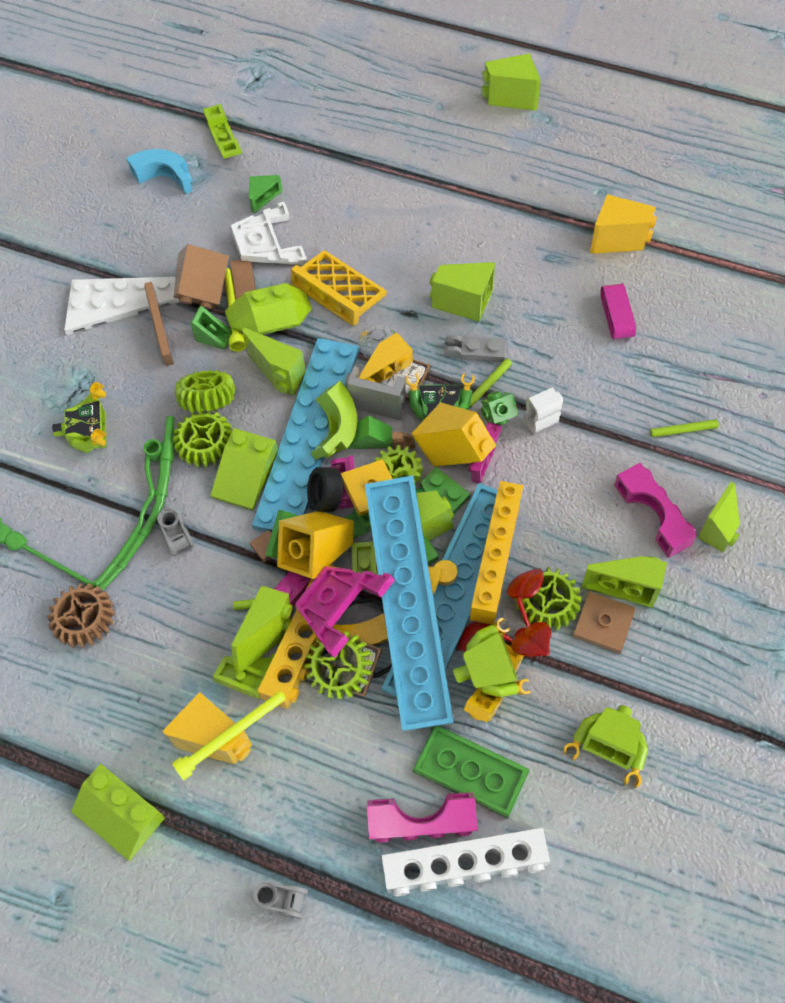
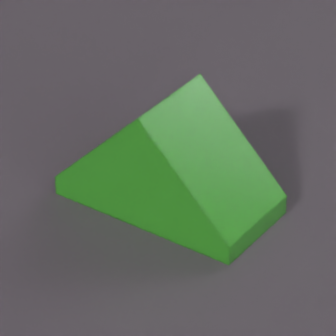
[249,175,283,214]
[190,306,232,349]
[347,416,392,449]

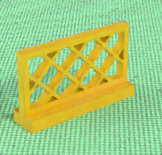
[291,250,387,326]

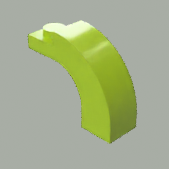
[310,381,357,460]

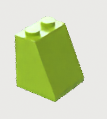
[481,53,541,110]
[429,262,496,322]
[416,491,455,541]

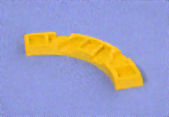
[332,567,442,646]

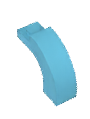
[126,149,193,194]

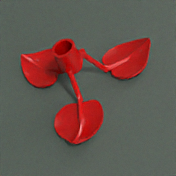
[456,568,551,657]

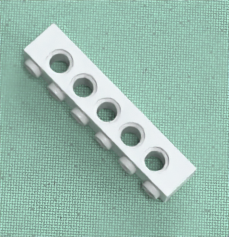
[382,828,550,897]

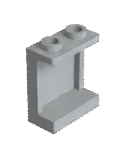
[345,366,407,420]

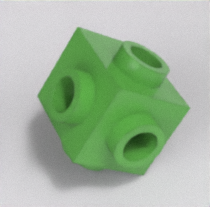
[481,391,519,425]

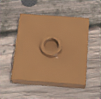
[573,591,636,654]

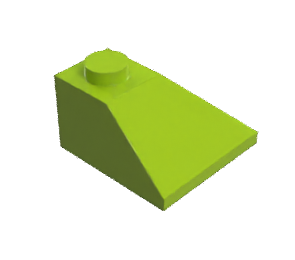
[698,482,740,552]

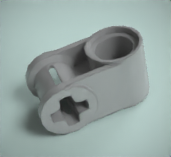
[157,508,195,556]
[253,882,308,919]

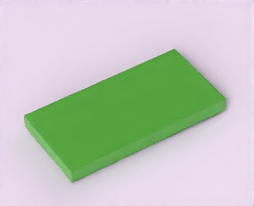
[413,726,530,819]

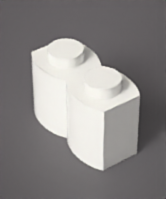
[524,387,563,434]

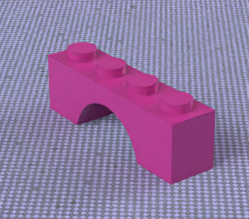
[614,462,697,558]
[367,792,478,842]

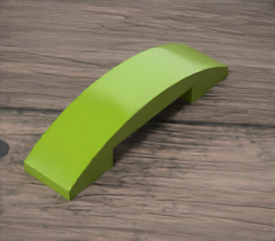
[203,104,242,159]

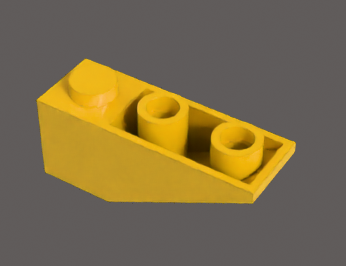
[359,332,413,383]

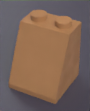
[173,244,229,310]

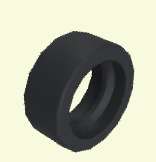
[307,467,343,512]

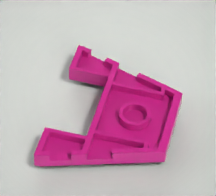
[295,566,395,658]

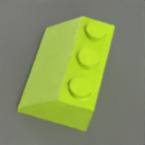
[71,763,165,861]

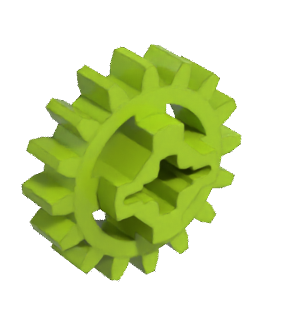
[375,445,423,487]

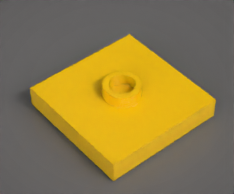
[341,459,393,516]

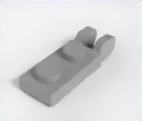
[444,335,506,362]

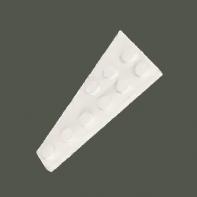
[64,277,179,335]

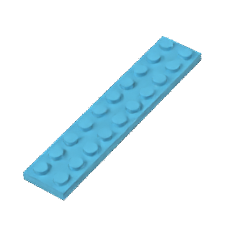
[252,338,359,533]
[365,475,454,731]
[382,483,522,697]

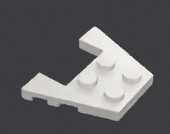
[231,202,307,265]

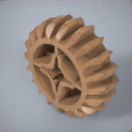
[47,583,115,648]

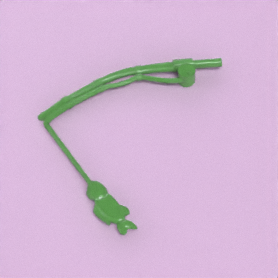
[0,416,175,591]

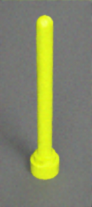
[224,268,246,352]
[172,692,285,781]

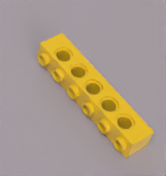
[470,481,523,625]
[257,565,338,710]

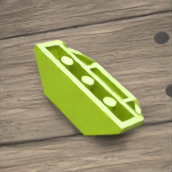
[225,283,312,335]

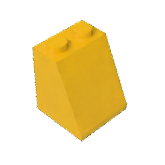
[590,194,657,254]
[411,402,496,467]
[277,511,354,579]
[162,692,252,765]

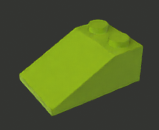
[242,327,306,396]
[210,428,278,511]
[581,556,667,608]
[231,585,292,674]

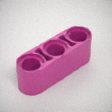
[600,283,636,339]

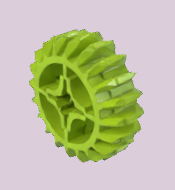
[174,370,235,413]
[173,411,233,468]
[515,566,582,631]
[305,630,373,699]

